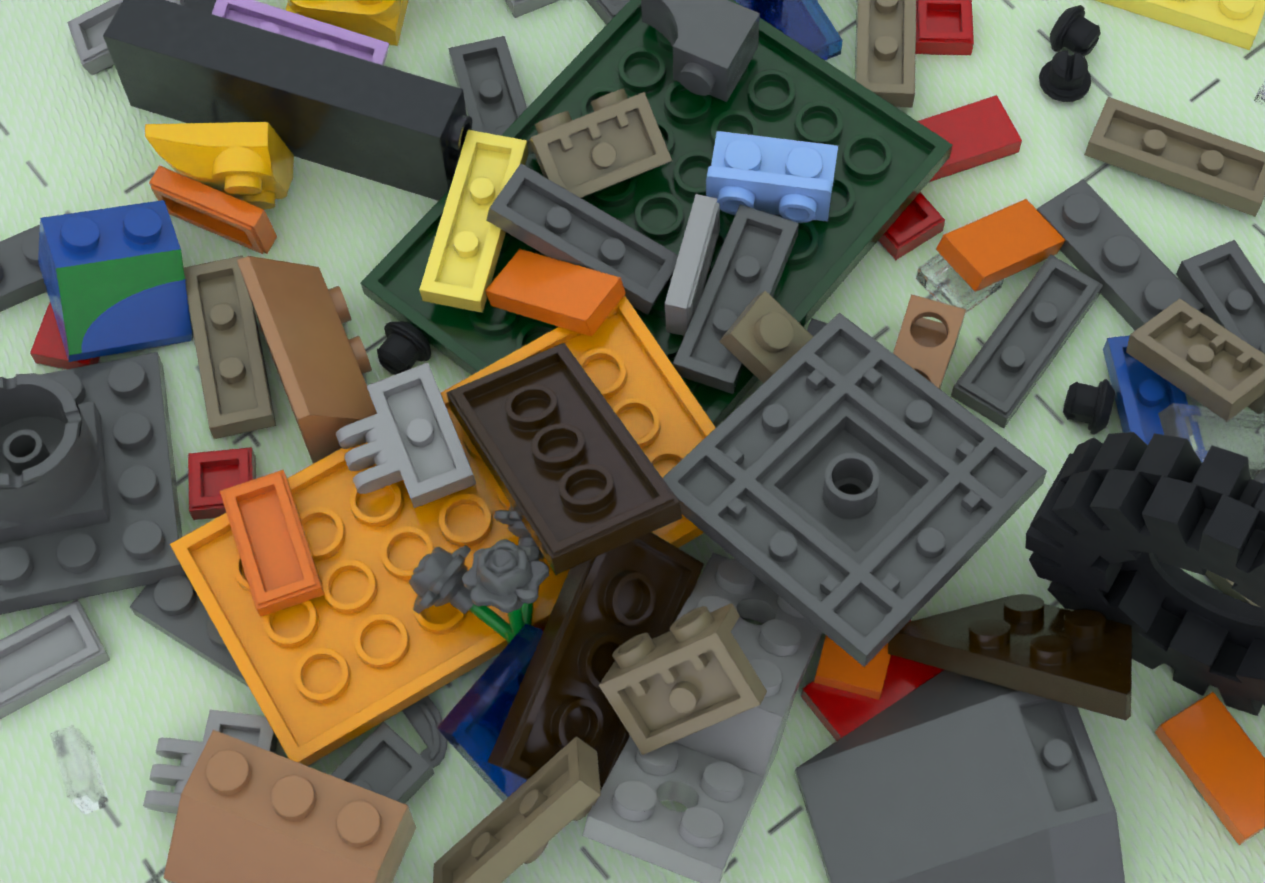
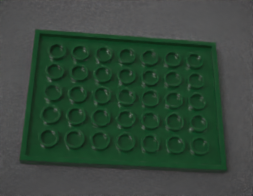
[360,0,953,427]

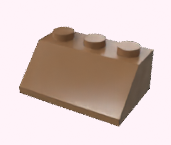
[237,256,377,464]
[163,729,416,883]

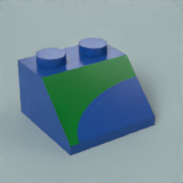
[38,200,192,362]

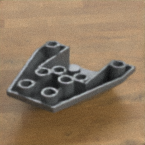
[795,670,1125,883]

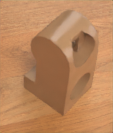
[893,294,966,389]

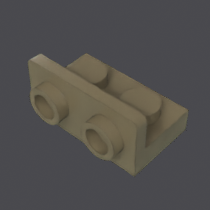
[527,89,672,198]
[1126,299,1265,422]
[599,603,767,755]

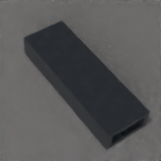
[103,0,472,201]

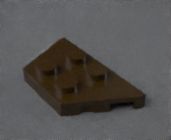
[888,594,1132,721]

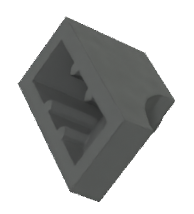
[641,0,760,102]

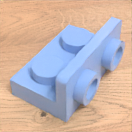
[706,131,838,223]

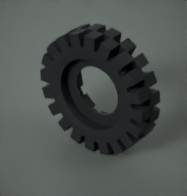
[1026,432,1265,716]

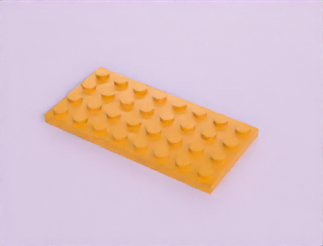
[170,295,716,766]

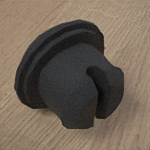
[1050,5,1101,56]
[1039,50,1091,102]
[377,321,431,375]
[1063,379,1115,434]

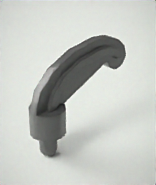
[402,696,447,768]

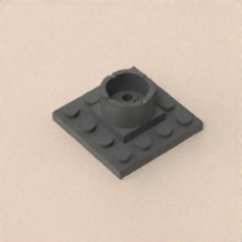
[663,313,1047,667]
[0,352,187,615]

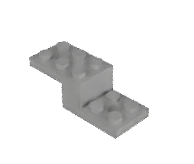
[582,552,823,883]

